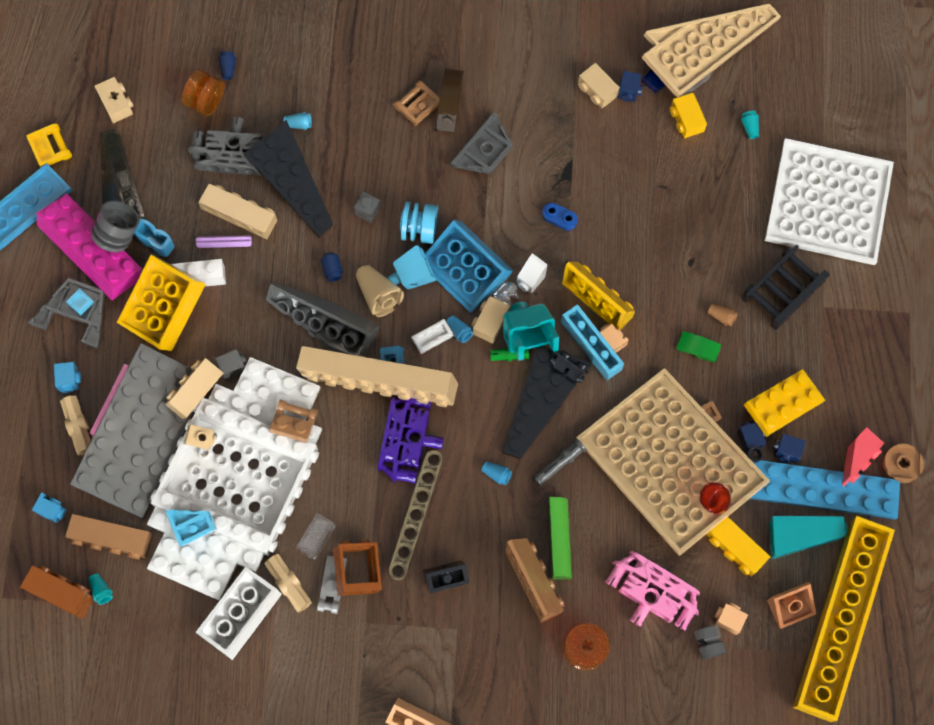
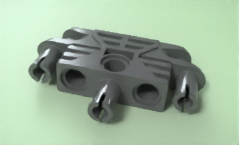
[187,117,263,176]

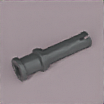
[533,438,587,486]

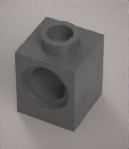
[215,349,247,380]

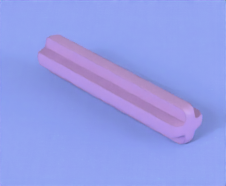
[196,235,252,248]

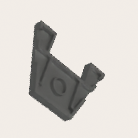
[28,278,105,349]

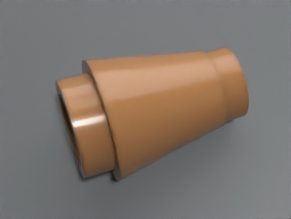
[708,303,738,326]

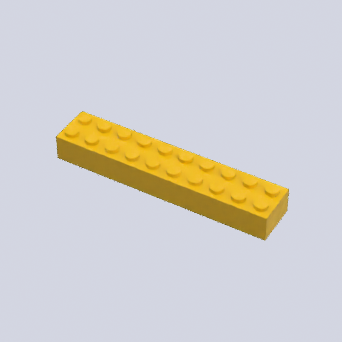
[792,516,895,722]

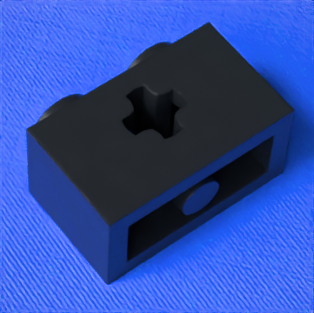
[423,560,469,593]

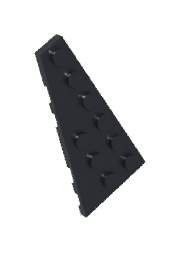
[244,120,333,238]
[502,346,592,459]

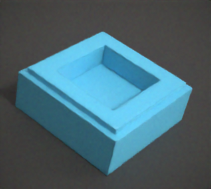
[66,288,94,316]

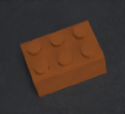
[20,565,94,619]

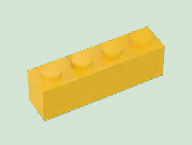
[706,517,770,577]

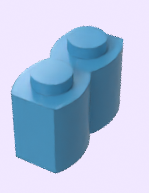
[135,219,175,257]

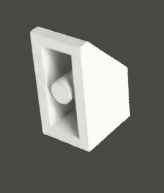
[517,253,547,294]

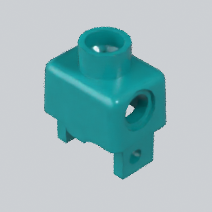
[503,302,559,361]

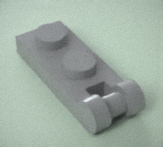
[317,556,347,614]

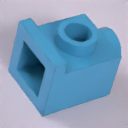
[380,346,404,364]
[32,492,67,523]

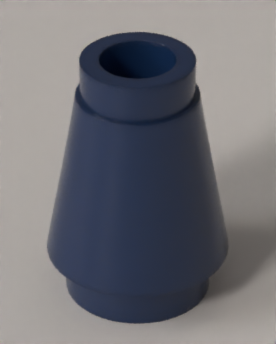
[218,51,236,80]

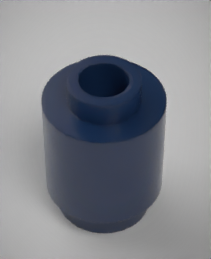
[320,252,343,282]

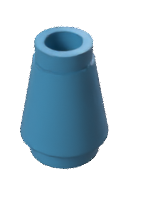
[446,315,473,343]
[482,461,512,485]

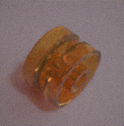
[181,69,225,117]
[563,623,610,671]

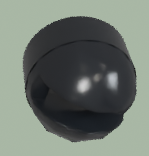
[746,446,763,463]

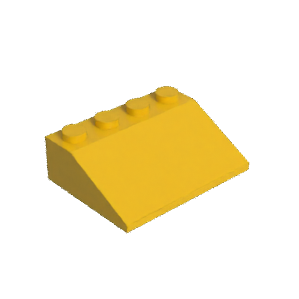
[117,255,206,351]
[562,262,635,330]

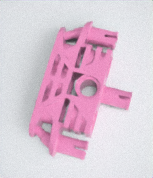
[605,551,700,631]

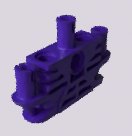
[378,396,444,484]

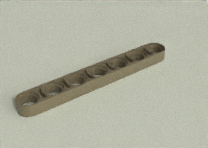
[389,450,442,581]

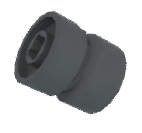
[694,625,727,660]

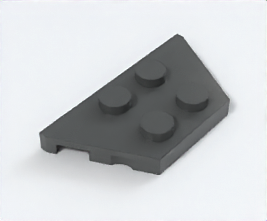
[451,112,513,174]

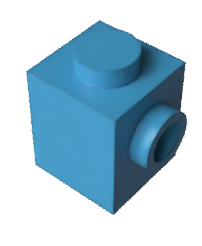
[54,362,81,393]

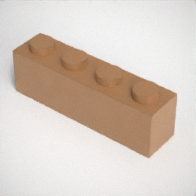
[65,514,152,560]

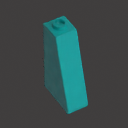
[769,516,848,559]

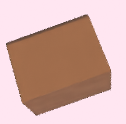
[767,582,816,629]

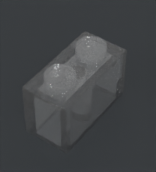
[296,513,335,561]

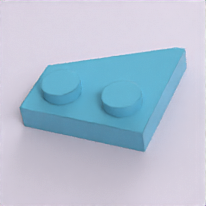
[165,510,217,546]

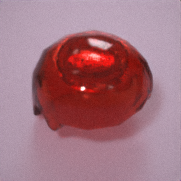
[699,482,731,515]

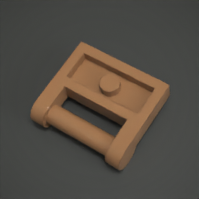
[393,80,440,126]
[269,399,318,443]

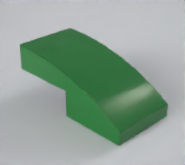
[677,331,721,363]

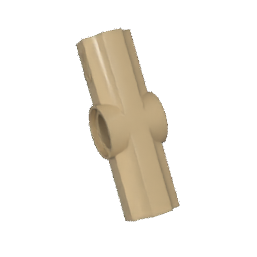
[60,395,91,455]
[264,554,312,613]

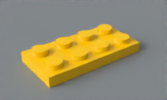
[744,369,825,437]

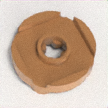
[883,444,924,483]

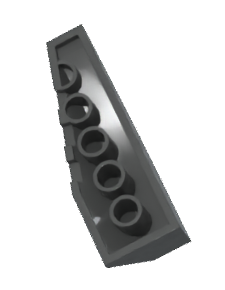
[266,283,380,357]

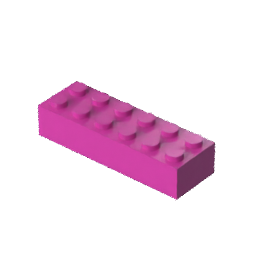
[37,194,142,300]

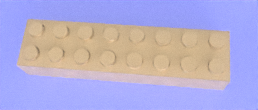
[296,346,458,407]

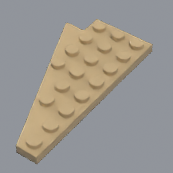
[642,4,781,98]

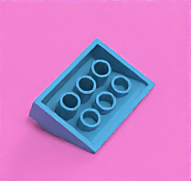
[425,220,513,313]

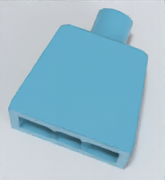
[388,245,436,289]

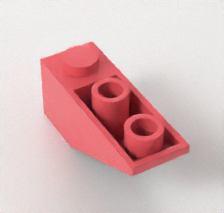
[842,427,884,486]

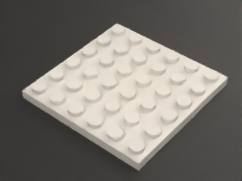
[765,138,894,265]

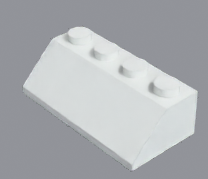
[196,567,282,660]

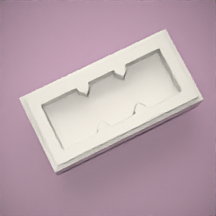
[411,319,454,354]

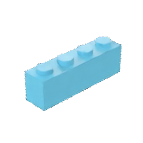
[561,304,624,381]

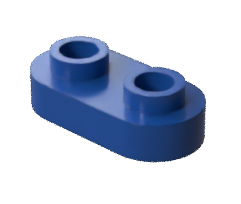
[542,203,578,231]

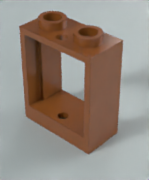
[333,540,382,596]

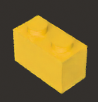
[670,93,707,138]

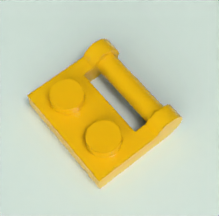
[26,124,72,167]

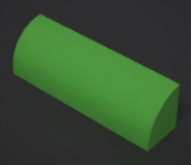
[548,497,572,580]

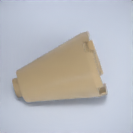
[356,265,404,317]

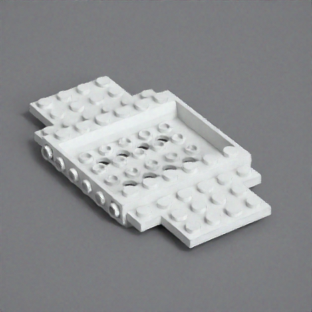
[147,357,322,601]

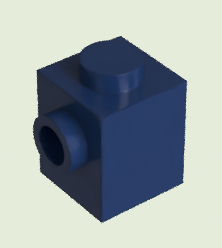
[618,71,643,102]
[737,421,766,453]
[773,434,806,463]

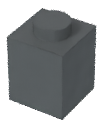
[354,192,381,224]

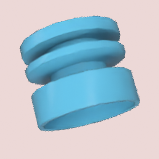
[400,201,438,244]

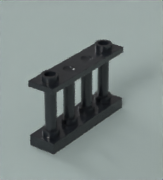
[743,244,830,330]

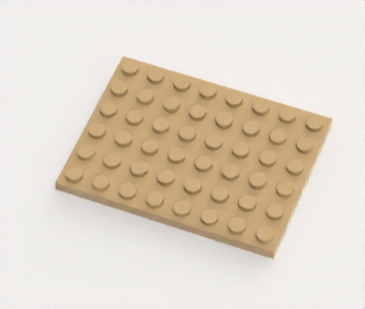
[576,368,770,556]

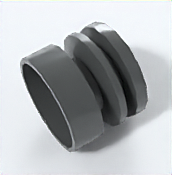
[90,201,140,252]

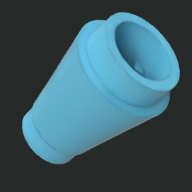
[284,112,312,130]

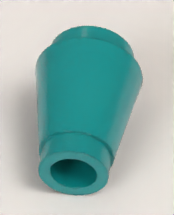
[741,110,760,139]
[88,574,113,605]

